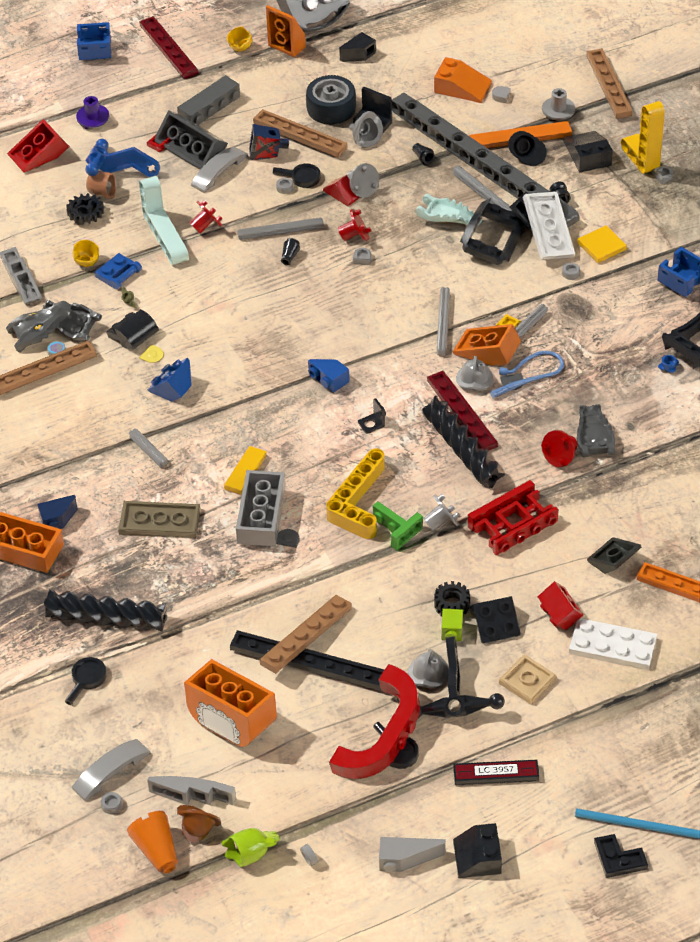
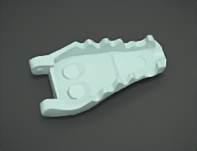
[415,194,482,225]

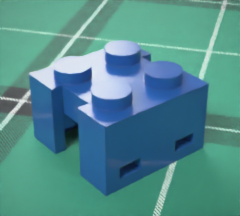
[77,22,112,60]
[657,247,700,297]

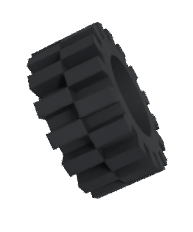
[434,581,470,616]

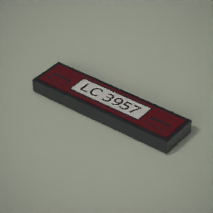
[453,759,539,785]

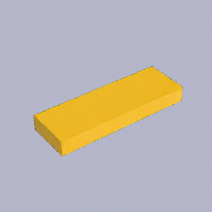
[224,446,267,495]

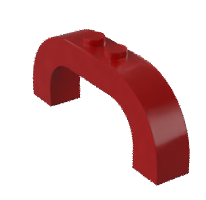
[329,664,420,779]

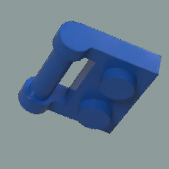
[95,253,142,289]

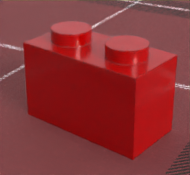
[537,581,584,631]

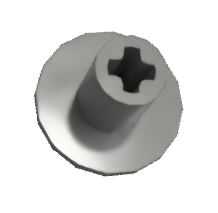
[542,88,575,120]
[347,163,379,198]
[423,494,460,531]

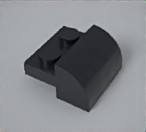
[106,309,159,350]

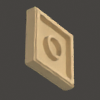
[499,654,557,704]

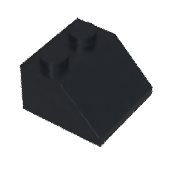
[453,823,502,878]

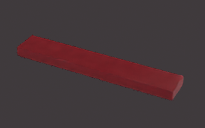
[139,16,198,79]
[427,370,498,451]

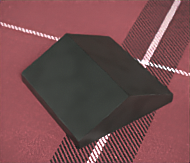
[587,537,642,574]

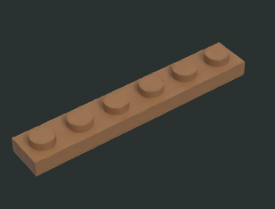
[586,48,632,119]
[253,109,348,158]
[0,340,97,395]
[260,595,352,674]

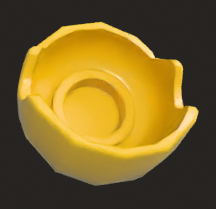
[227,26,253,52]
[72,239,99,267]

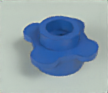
[658,355,679,373]

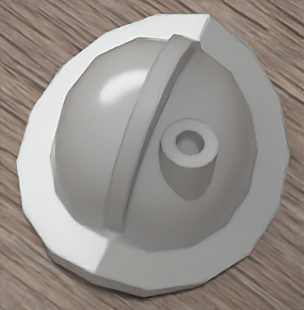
[349,111,383,147]
[456,356,493,390]
[408,649,449,689]

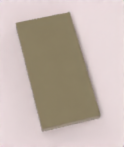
[118,501,201,538]

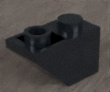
[339,32,376,62]

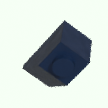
[37,494,78,529]

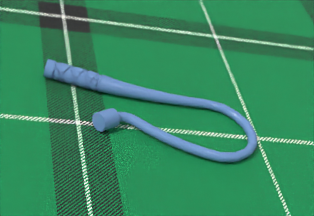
[490,351,564,398]

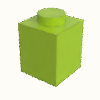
[441,609,463,641]

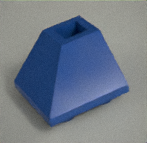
[147,357,192,402]

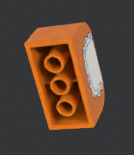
[184,659,277,747]

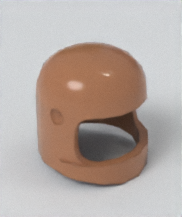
[86,171,116,199]

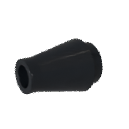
[412,143,435,164]
[281,238,300,265]

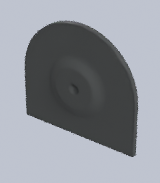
[500,373,523,390]
[276,529,299,548]

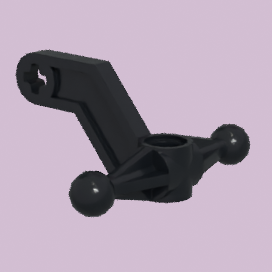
[418,636,505,719]

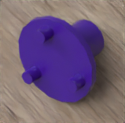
[76,96,110,129]

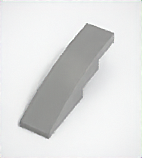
[0,247,42,305]
[147,776,236,805]

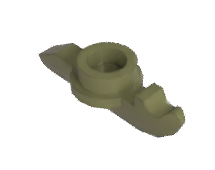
[121,286,138,308]

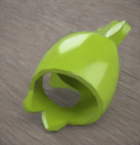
[222,827,280,867]

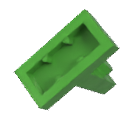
[373,501,423,551]

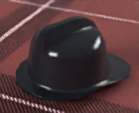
[508,131,547,166]

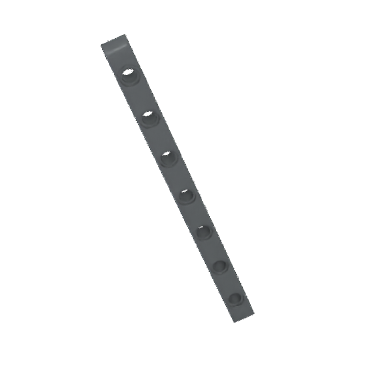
[392,93,580,228]

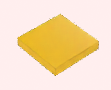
[577,225,627,263]

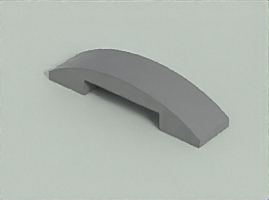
[191,147,248,193]
[72,739,151,802]

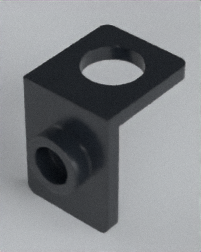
[358,398,386,434]

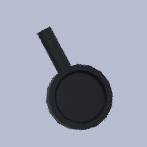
[273,163,321,188]
[65,657,107,705]
[373,722,419,769]

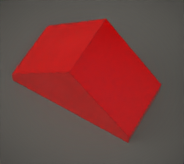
[323,175,360,206]

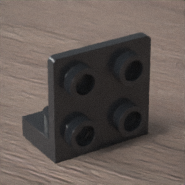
[353,87,392,133]
[470,596,521,644]

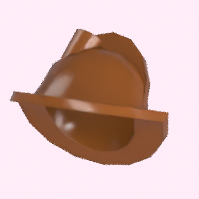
[177,805,221,843]

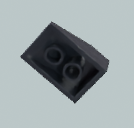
[563,131,613,173]

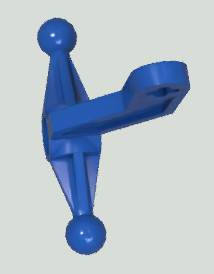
[85,138,160,177]

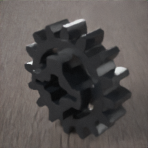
[66,193,104,225]

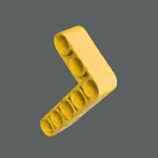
[621,101,665,174]
[326,448,385,539]

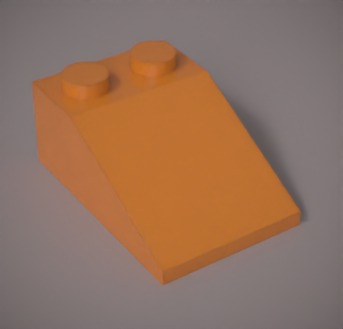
[266,5,306,57]
[434,57,492,103]
[453,324,521,366]

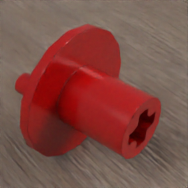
[189,200,223,234]
[338,209,372,241]
[541,430,578,467]

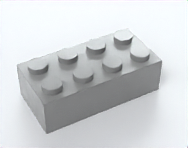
[236,470,286,547]

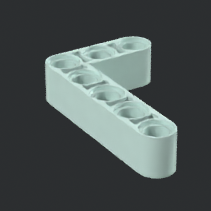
[139,176,189,265]

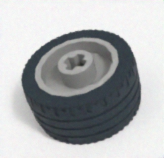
[306,75,356,125]

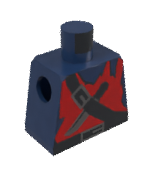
[249,124,289,160]

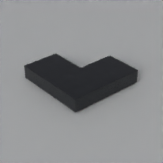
[594,834,648,878]

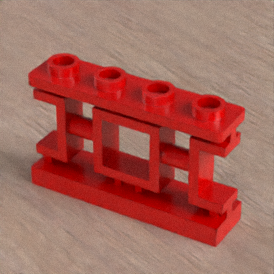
[468,480,559,555]

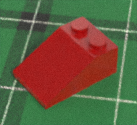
[7,119,70,173]

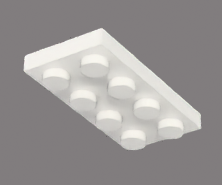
[523,192,575,260]
[569,618,657,670]

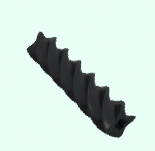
[422,396,505,488]
[44,589,167,632]

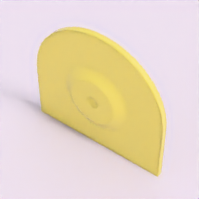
[139,344,164,363]

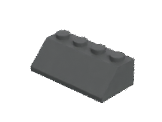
[154,110,228,169]

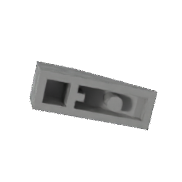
[379,837,446,873]

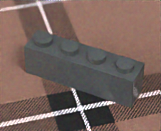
[177,75,240,125]

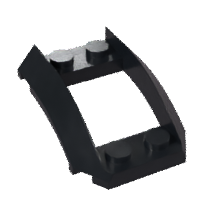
[460,197,527,265]
[662,312,700,369]

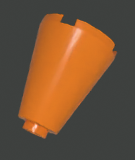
[127,810,178,874]

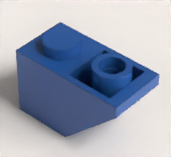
[308,359,350,393]

